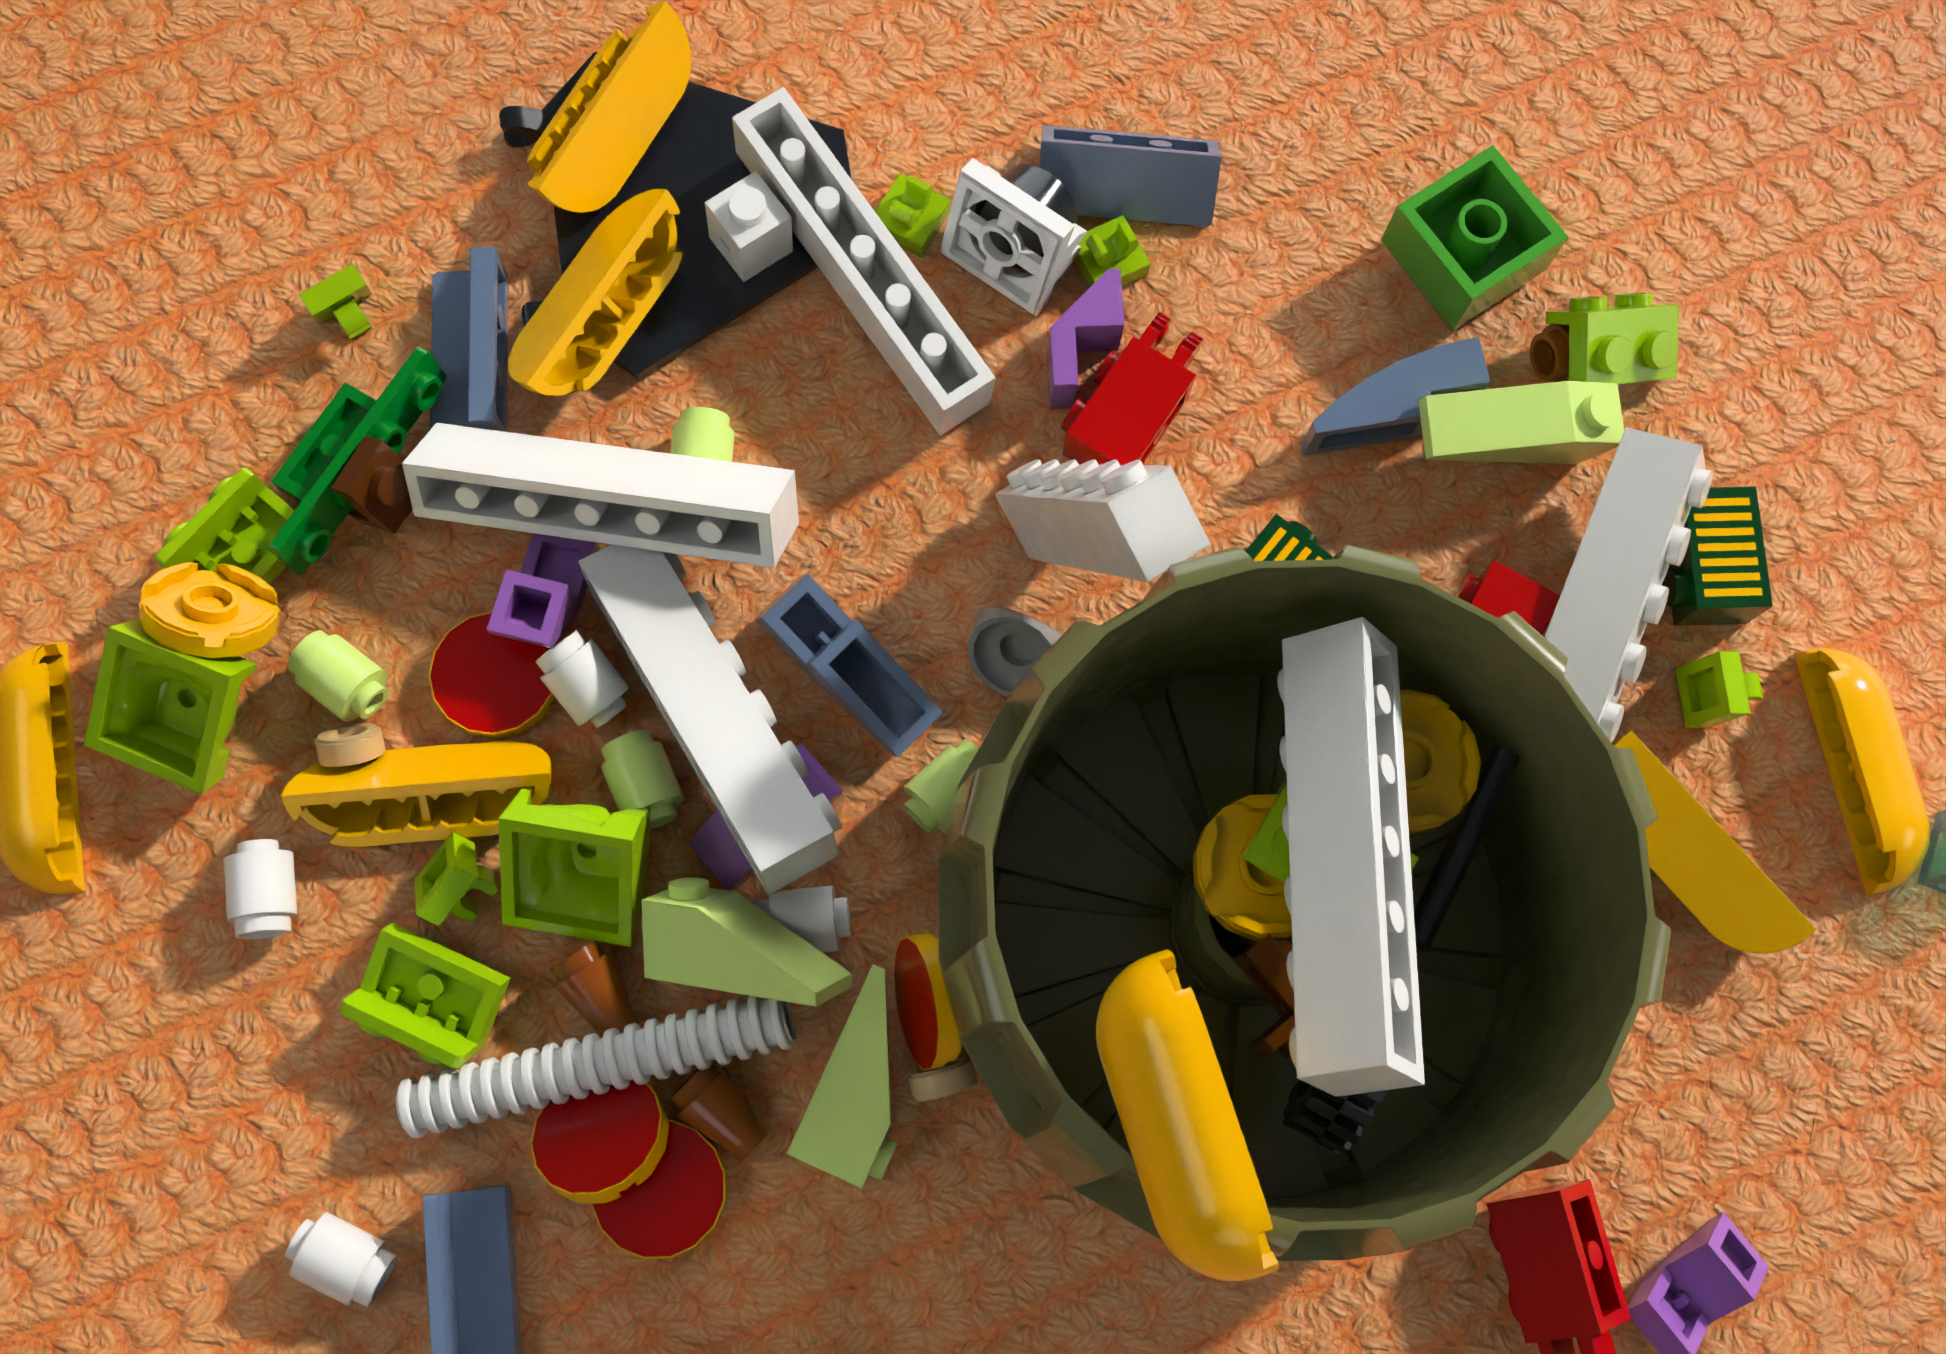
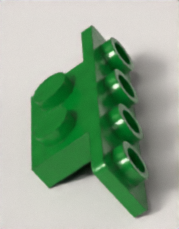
[268,347,447,575]

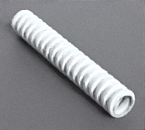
[396,996,796,1139]

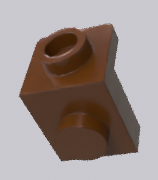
[331,435,413,534]
[1234,934,1295,1058]

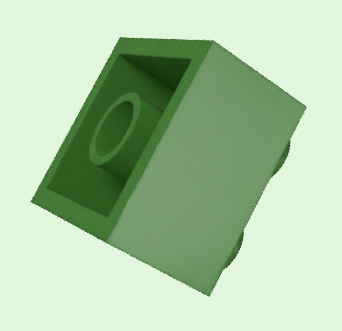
[1381,145,1568,331]

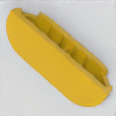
[527,1,691,213]
[508,189,682,396]
[0,641,85,895]
[1794,648,1930,896]
[1614,730,1817,954]
[281,740,551,847]
[1096,949,1279,1281]

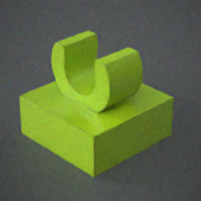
[875,173,951,258]
[1074,215,1151,287]
[298,263,373,340]
[1675,651,1763,729]
[414,831,498,926]

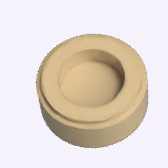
[314,723,385,767]
[907,1056,978,1102]

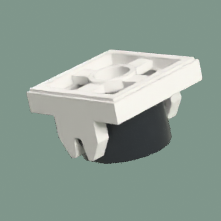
[940,158,1087,316]

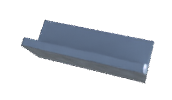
[1039,125,1222,227]
[430,247,508,432]
[423,1186,522,1354]

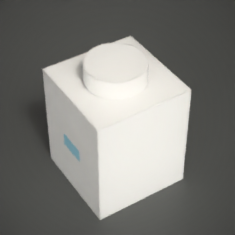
[705,171,793,282]

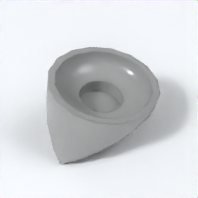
[968,607,1062,696]

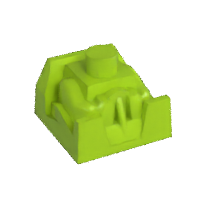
[84,619,256,795]
[498,789,651,947]

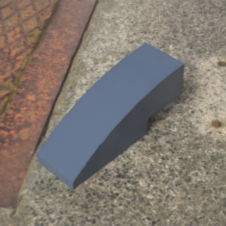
[1301,337,1490,456]
[755,574,943,757]

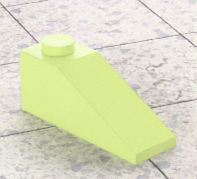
[1418,381,1624,464]
[641,877,852,1007]
[787,964,898,1189]

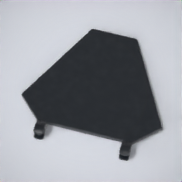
[499,52,852,379]

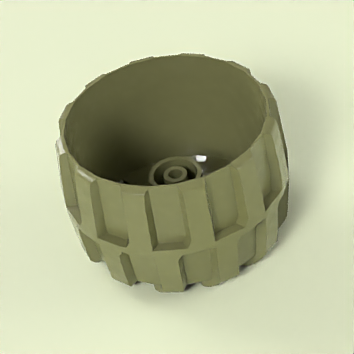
[938,544,1671,1261]

